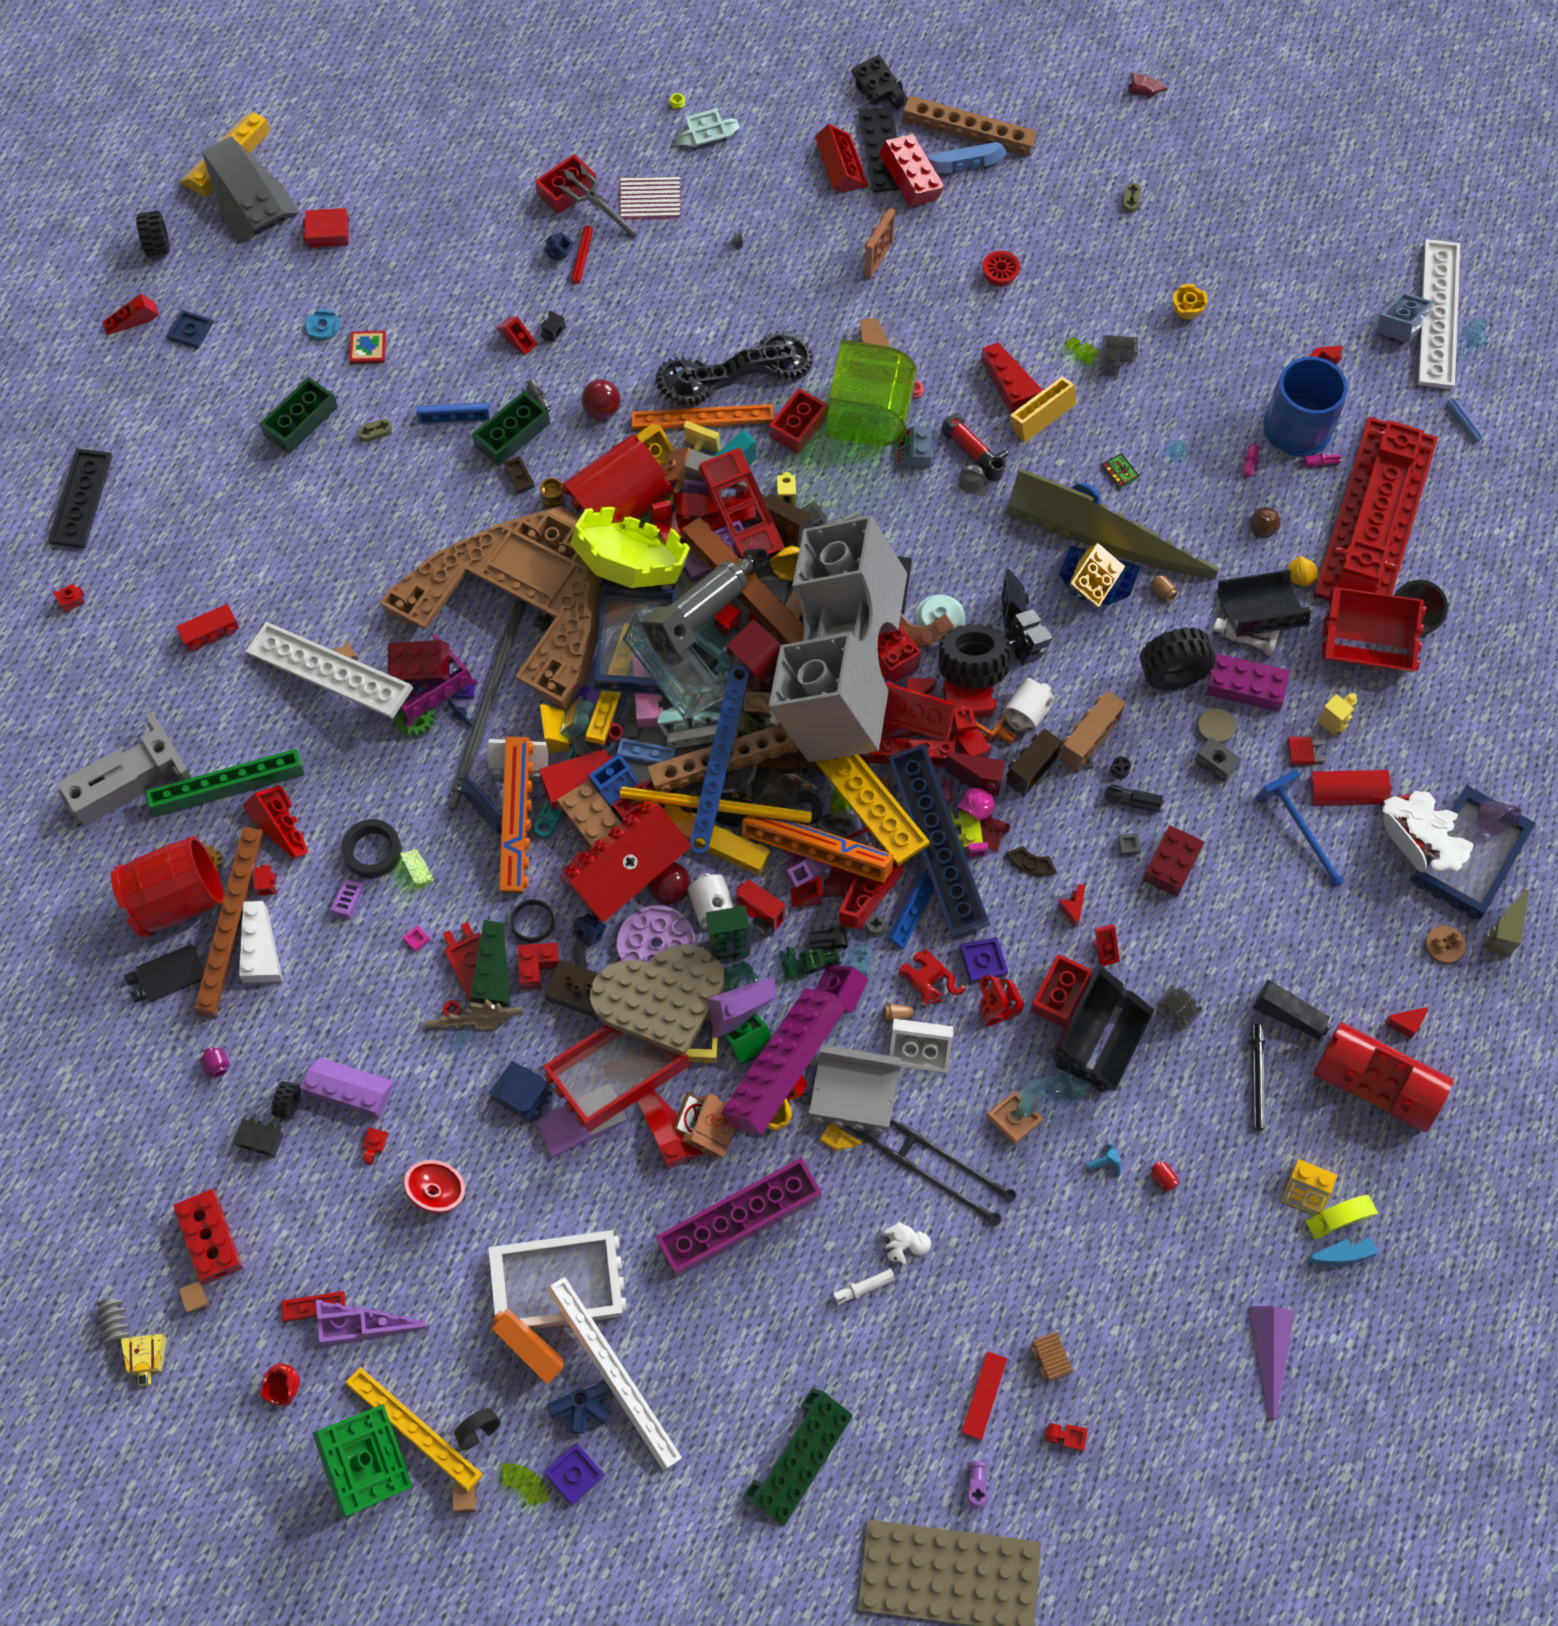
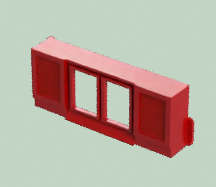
[698,447,785,559]

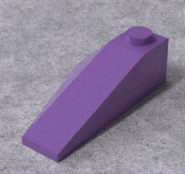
[707,977,777,1037]

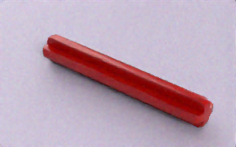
[571,225,593,284]

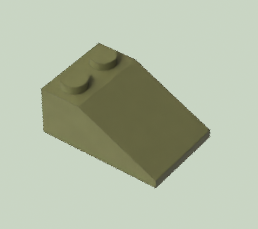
[1484,889,1529,957]

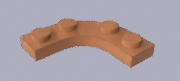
[899,613,956,646]

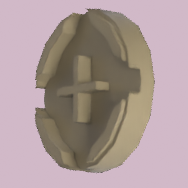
[1197,708,1236,744]

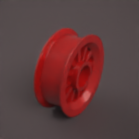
[982,251,1020,287]

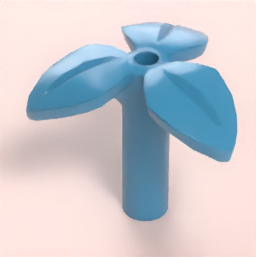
[1086,1143,1121,1177]

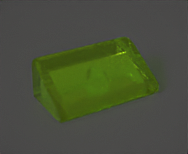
[399,849,435,889]

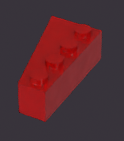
[981,342,1043,413]
[839,862,903,930]

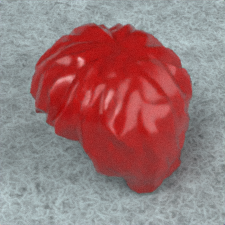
[260,1363,300,1406]

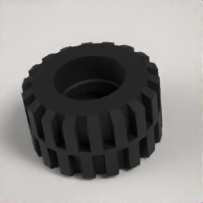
[136,210,170,257]

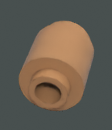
[1151,575,1178,603]

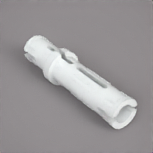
[833,1268,895,1306]

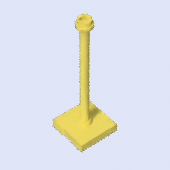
[654,420,722,526]

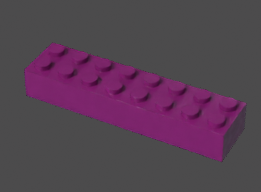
[721,988,845,1135]
[656,1157,822,1278]

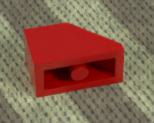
[496,316,537,355]

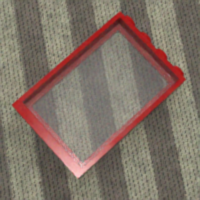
[543,1025,691,1132]

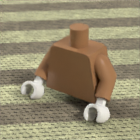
[740,692,779,727]

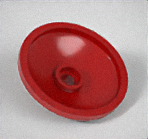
[403,1160,465,1214]

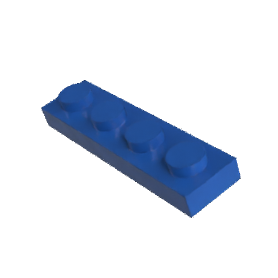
[887,872,934,949]

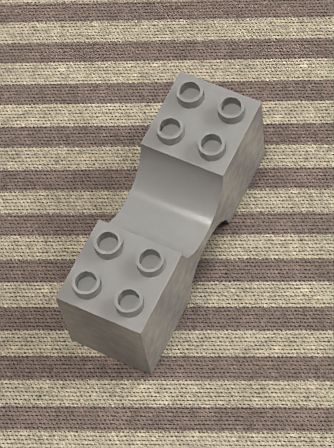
[768,515,907,762]

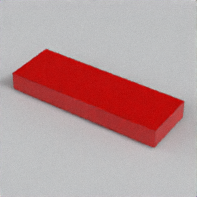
[281,1291,346,1322]

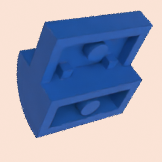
[588,753,640,808]

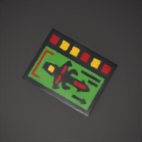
[1101,453,1140,488]

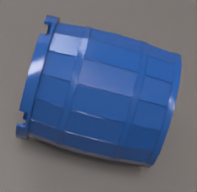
[1263,357,1348,457]

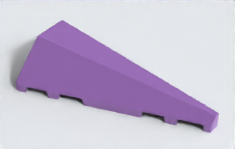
[316,1300,426,1348]
[1249,1306,1295,1420]

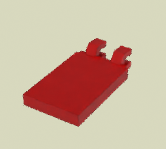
[443,921,481,1002]

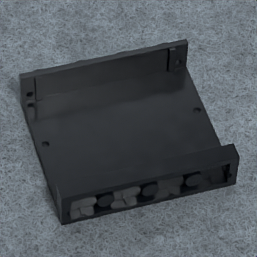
[1217,570,1311,637]

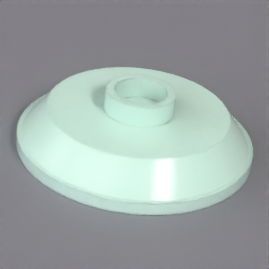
[915,595,966,628]

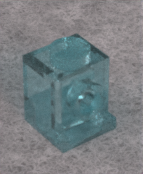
[851,945,871,976]

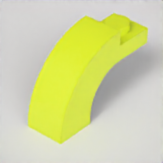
[1306,1195,1378,1240]

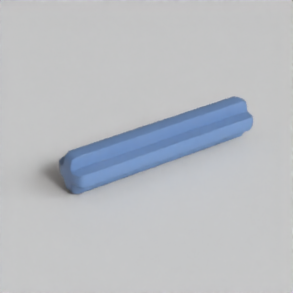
[1446,398,1483,443]

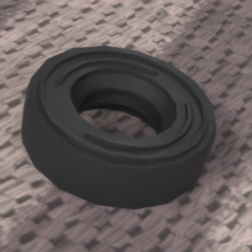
[789,791,823,825]

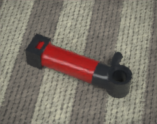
[941,412,1008,481]

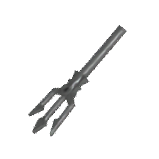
[557,164,638,238]

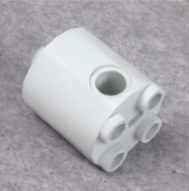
[1003,678,1055,733]
[687,873,735,931]

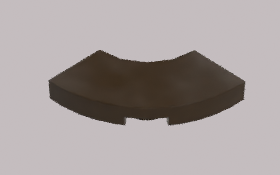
[1006,846,1057,877]

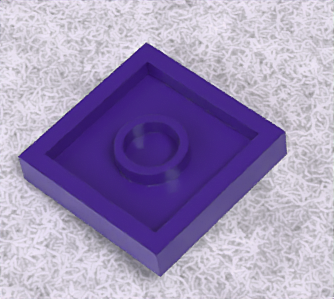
[959,937,1009,983]
[544,1443,605,1506]

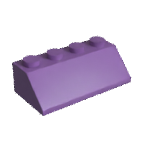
[300,1058,394,1119]

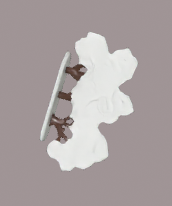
[1382,791,1473,872]

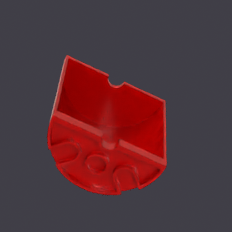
[560,434,674,523]
[1321,587,1426,673]

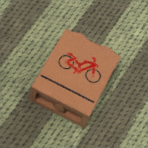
[682,1094,735,1158]

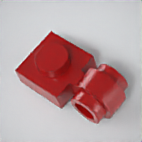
[1044,1423,1088,1451]

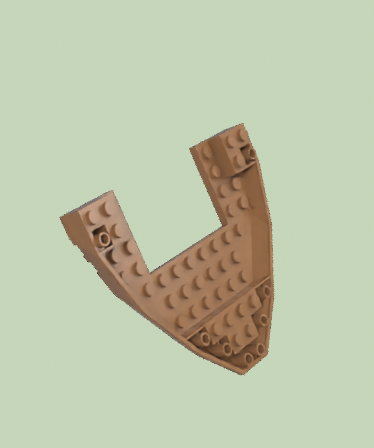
[380,506,602,710]

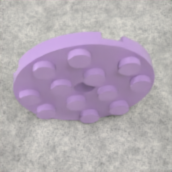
[617,905,696,963]

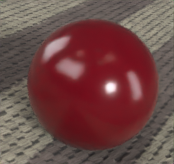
[581,379,621,420]
[648,862,691,905]

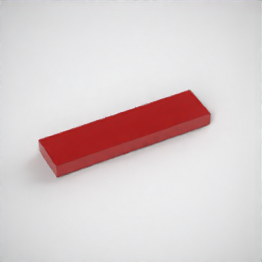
[961,1351,1007,1441]

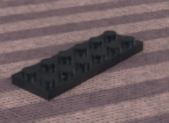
[859,107,900,193]
[48,448,113,548]

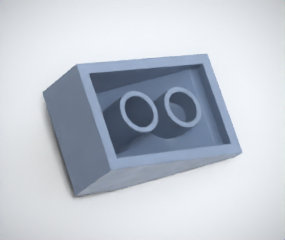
[1377,292,1434,343]

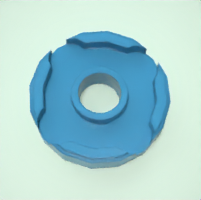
[305,309,340,341]

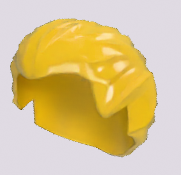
[1287,556,1318,588]

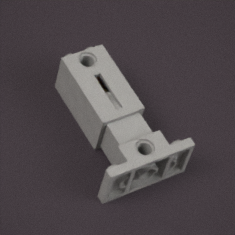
[57,712,192,827]

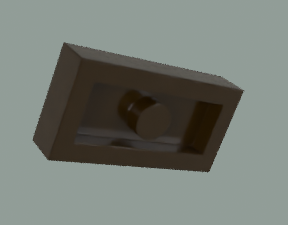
[503,456,535,494]

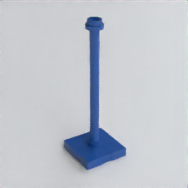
[1255,769,1345,887]

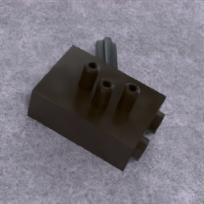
[545,944,599,1019]

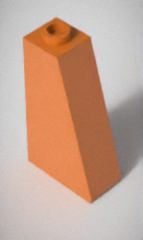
[492,1308,564,1384]

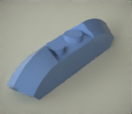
[928,142,1007,173]

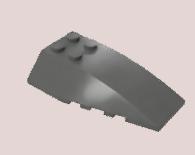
[202,136,300,244]

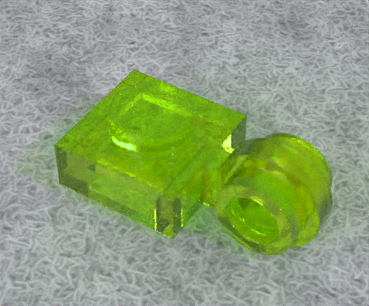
[1066,337,1100,365]

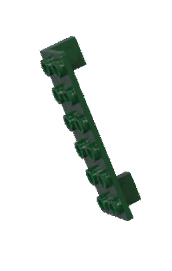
[742,1388,853,1526]

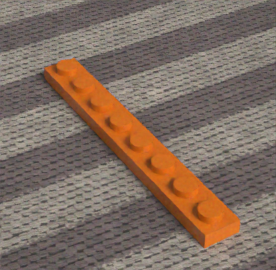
[631,404,774,431]

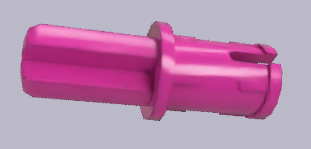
[1243,444,1260,478]
[1304,453,1341,467]

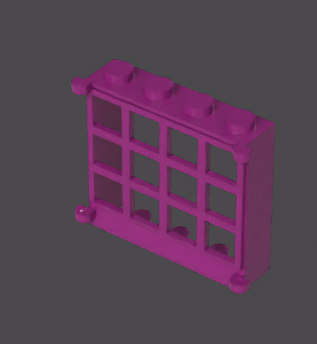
[387,634,477,727]

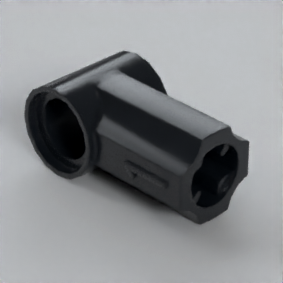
[808,926,848,950]

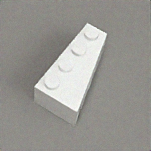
[239,901,283,983]

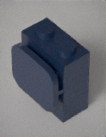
[489,1061,554,1123]

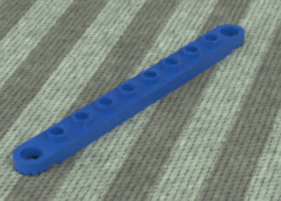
[690,665,749,854]

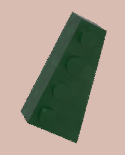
[470,920,511,1008]

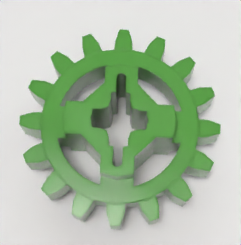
[394,698,436,738]

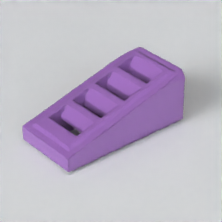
[331,879,364,919]

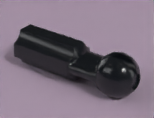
[1104,784,1163,813]

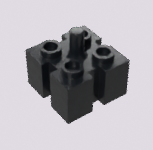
[1005,609,1053,665]

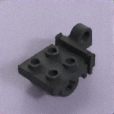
[851,54,908,110]

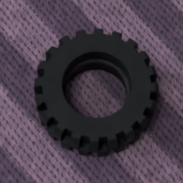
[939,623,1010,690]
[1139,627,1216,691]

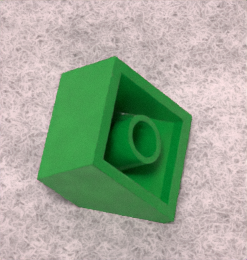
[722,1013,772,1063]

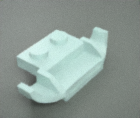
[675,108,740,147]

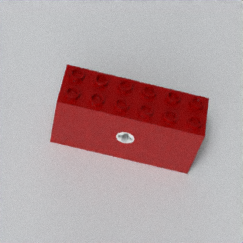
[560,800,692,923]

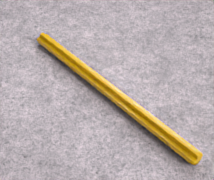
[620,787,812,823]

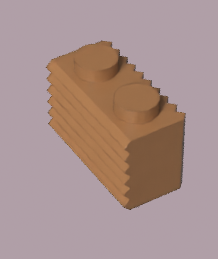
[1030,1331,1073,1383]

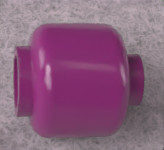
[200,1047,230,1078]

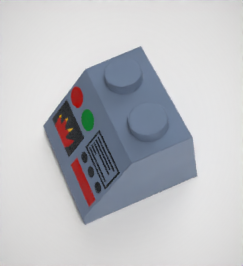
[894,426,932,468]

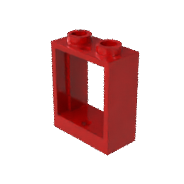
[735,879,786,932]

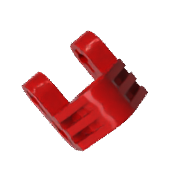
[978,975,1024,1026]

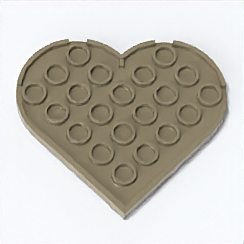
[590,944,724,1056]

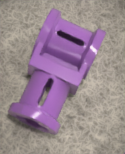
[967,1462,988,1508]

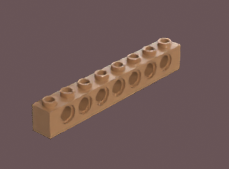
[903,96,1037,156]
[648,724,799,793]

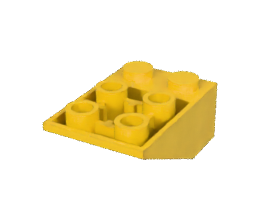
[1070,543,1125,608]

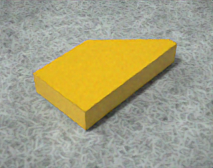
[820,1123,862,1151]

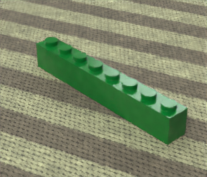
[146,749,305,817]

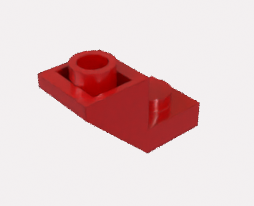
[1309,346,1344,364]

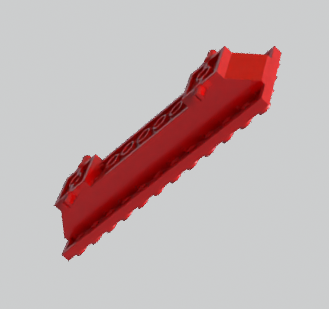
[1313,417,1438,600]

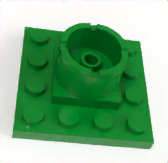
[312,1404,413,1518]

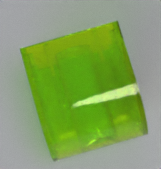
[827,339,917,446]

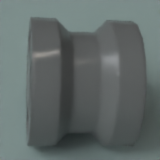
[866,914,886,937]

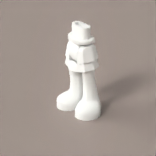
[1213,618,1280,657]

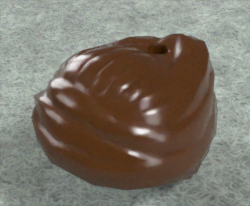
[1251,507,1280,538]

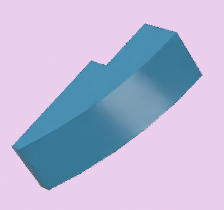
[1308,1238,1379,1266]

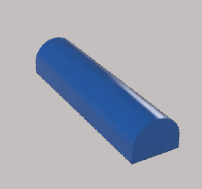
[416,402,490,423]

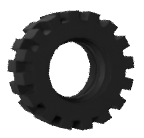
[271,1081,301,1120]

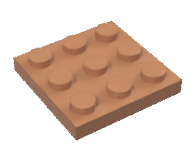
[863,208,896,279]

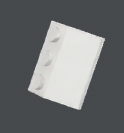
[488,739,549,780]
[889,1019,953,1073]

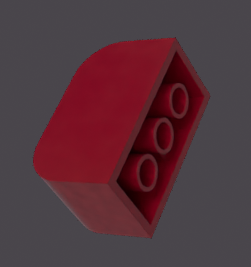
[726,619,781,693]

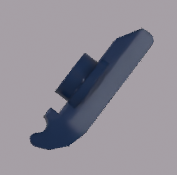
[447,699,472,727]

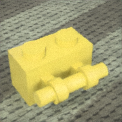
[1317,693,1357,736]

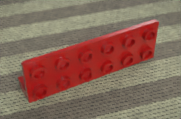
[652,490,758,544]
[880,706,976,746]

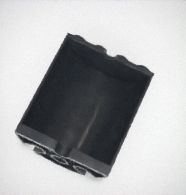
[1051,966,1155,1093]

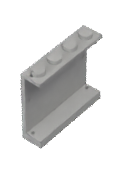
[808,1044,901,1134]

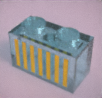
[560,696,596,743]

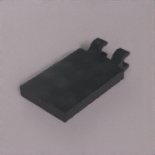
[124,944,204,1003]

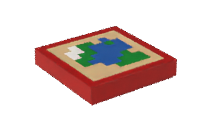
[349,331,386,364]

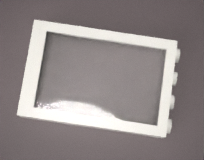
[489,1230,627,1329]

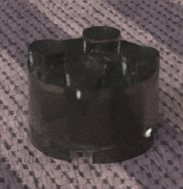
[1156,985,1203,1032]

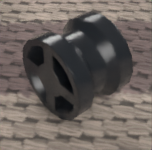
[1111,756,1131,779]

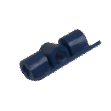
[461,775,502,833]

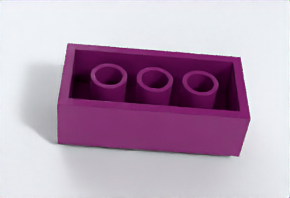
[1206,653,1290,712]

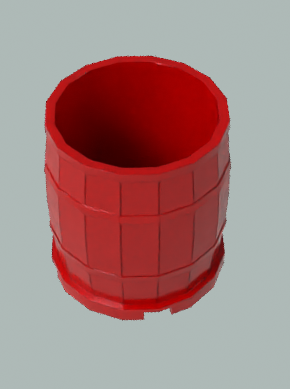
[110,836,224,939]

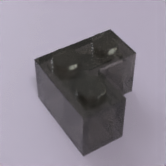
[1100,335,1138,377]

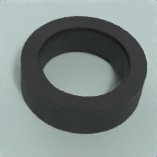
[341,819,402,878]

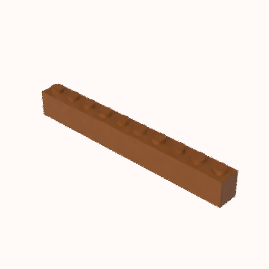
[682,517,804,645]
[195,826,264,1018]

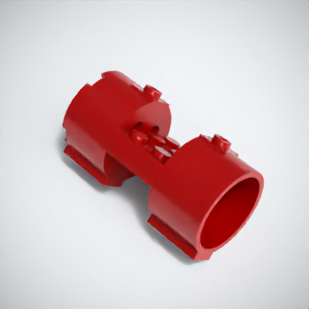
[1313,1021,1454,1133]

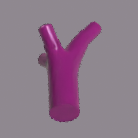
[782,850,805,865]

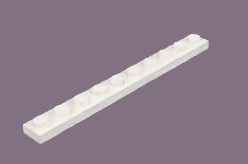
[546,1277,682,1471]

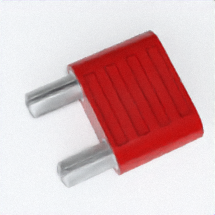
[1287,737,1327,765]

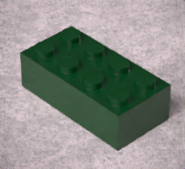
[259,377,338,454]
[472,391,550,467]
[706,905,751,963]

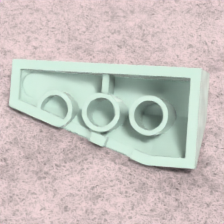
[658,707,720,737]

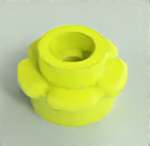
[669,93,685,109]

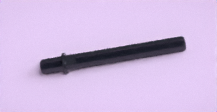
[1249,1023,1266,1131]

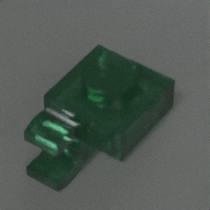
[779,946,805,981]

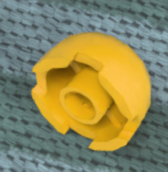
[1172,284,1207,320]

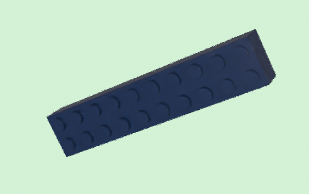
[888,744,991,939]

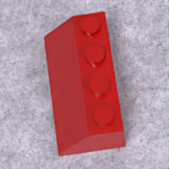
[815,123,869,193]

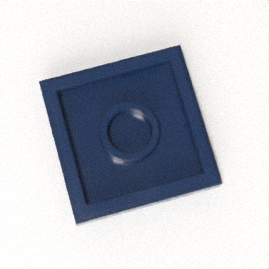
[166,310,214,349]

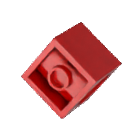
[877,625,921,684]

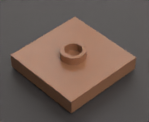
[662,447,691,484]
[986,1091,1043,1145]

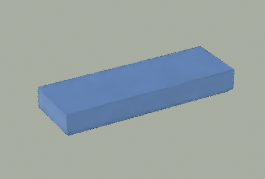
[616,738,676,765]

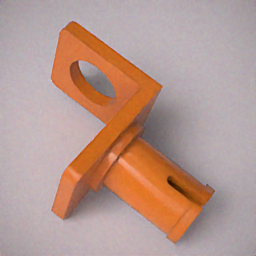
[976,715,1017,745]

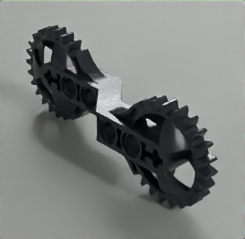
[655,330,814,407]

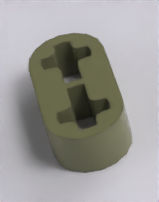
[1123,183,1141,213]
[358,419,392,442]

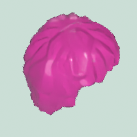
[957,788,995,821]

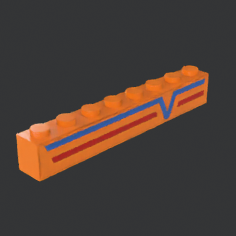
[499,737,534,893]
[742,815,894,883]

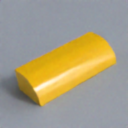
[1010,376,1076,443]

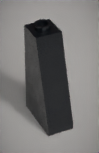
[1253,979,1331,1040]

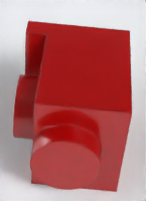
[53,583,85,613]
[714,603,743,638]
[254,865,277,896]

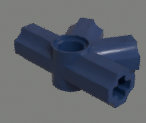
[547,1379,613,1434]

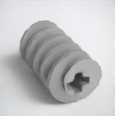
[96,1298,130,1346]

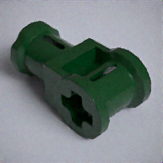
[799,947,840,974]

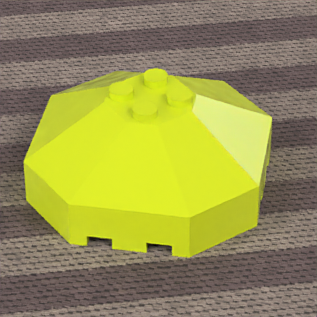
[570,507,690,588]

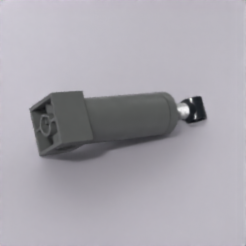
[639,549,768,661]

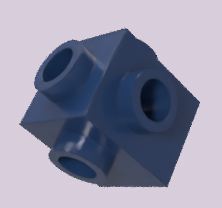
[543,232,574,260]
[571,913,607,947]

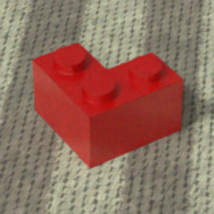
[518,942,560,990]

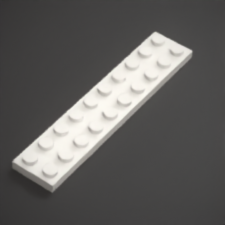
[1418,239,1460,390]
[246,622,413,719]

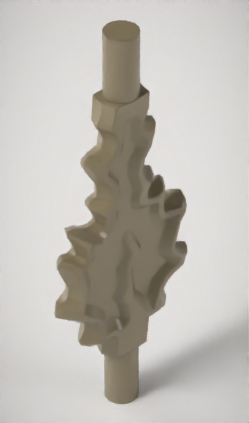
[425,999,524,1032]

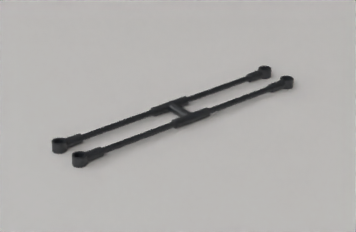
[800,1071,1017,1226]

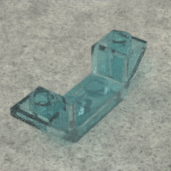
[1015,1072,1093,1118]

